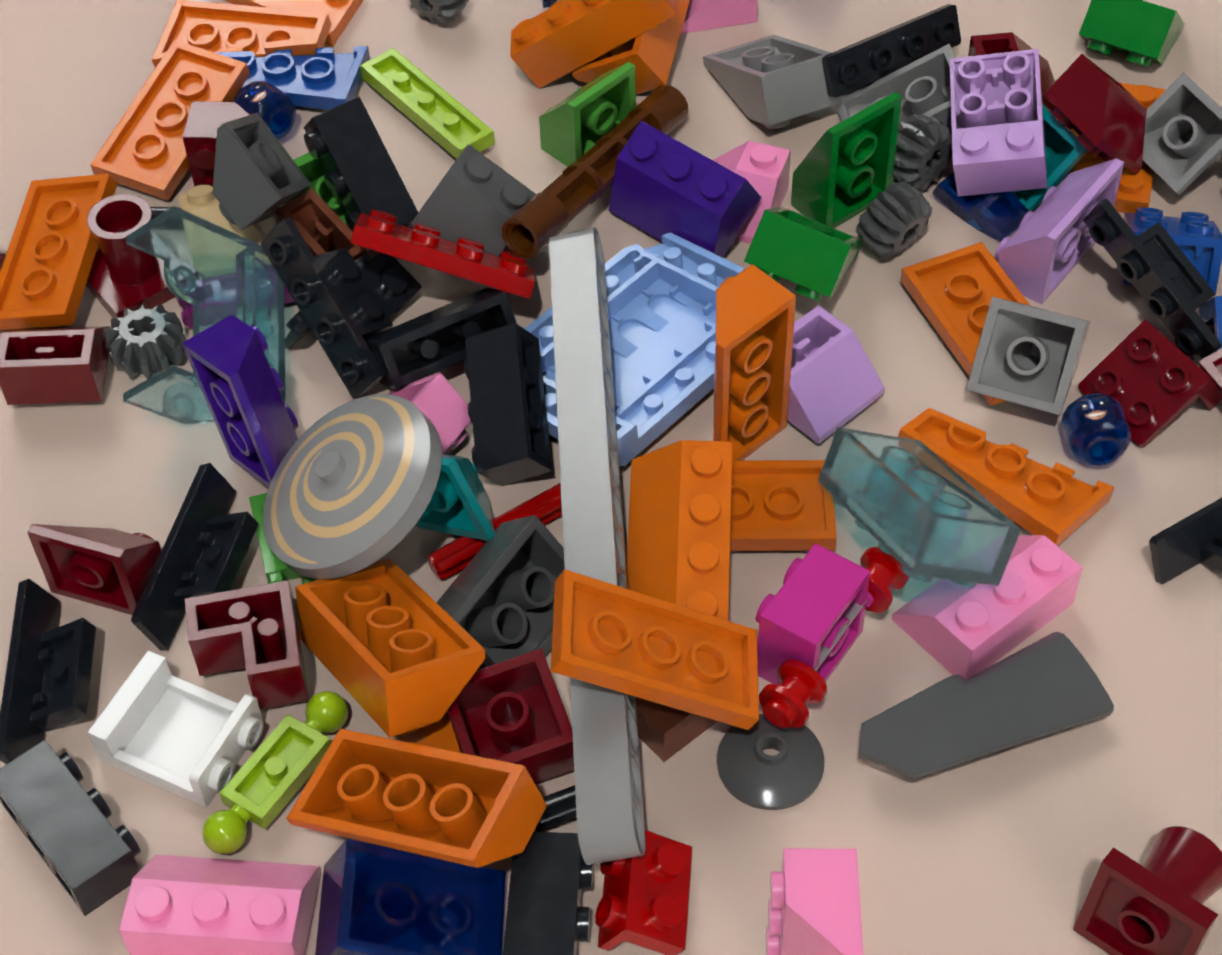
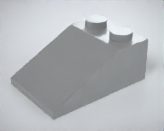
[703,35,842,129]
[836,44,957,149]

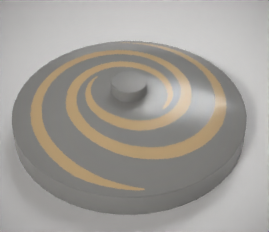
[263,394,442,579]

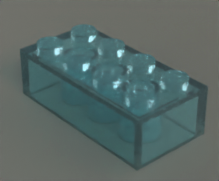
[818,427,1021,588]

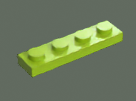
[360,48,495,159]

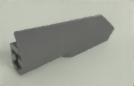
[859,631,1114,779]

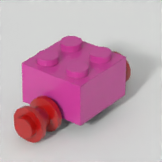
[755,543,909,728]

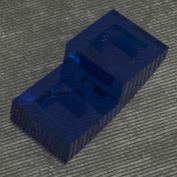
[932,172,1029,241]

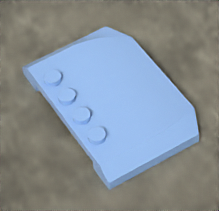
[524,232,791,466]

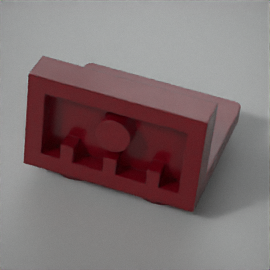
[1078,319,1222,448]

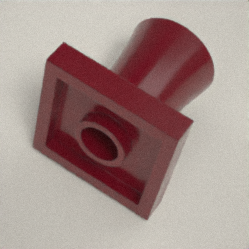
[86,194,197,318]
[1073,826,1222,955]

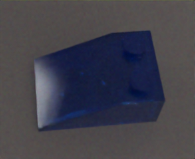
[315,839,506,955]

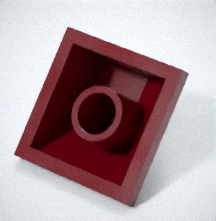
[27,524,161,615]

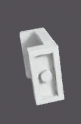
[88,650,264,808]

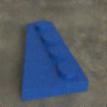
[217,46,370,110]

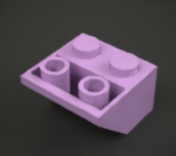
[787,305,885,444]

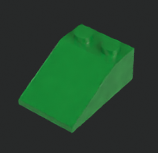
[791,92,902,228]
[744,207,863,301]

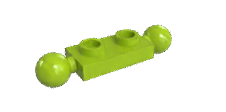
[202,691,348,854]

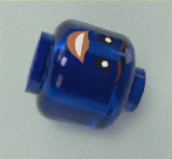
[234,81,296,140]
[1061,394,1131,466]

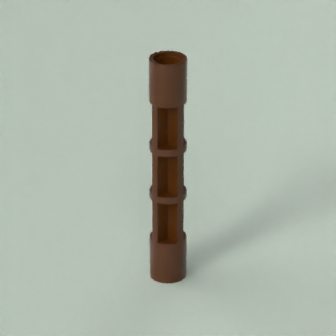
[501,85,689,259]

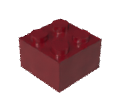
[448,648,574,784]

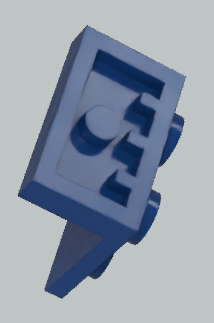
[1122,207,1222,294]

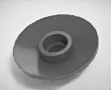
[717,714,825,810]

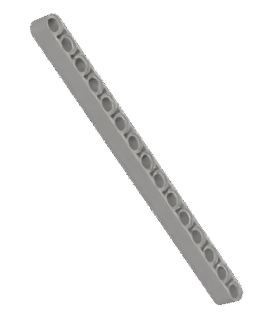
[549,227,646,865]

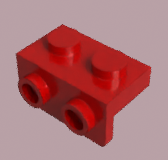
[595,830,692,955]

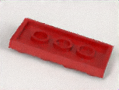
[350,209,535,299]

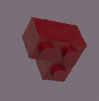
[184,580,309,709]

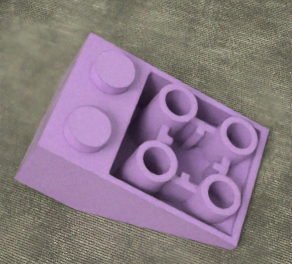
[950,49,1048,196]

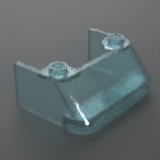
[123,206,286,424]

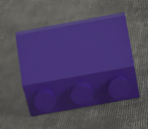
[609,121,762,257]
[182,314,299,488]

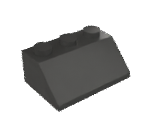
[436,515,565,670]

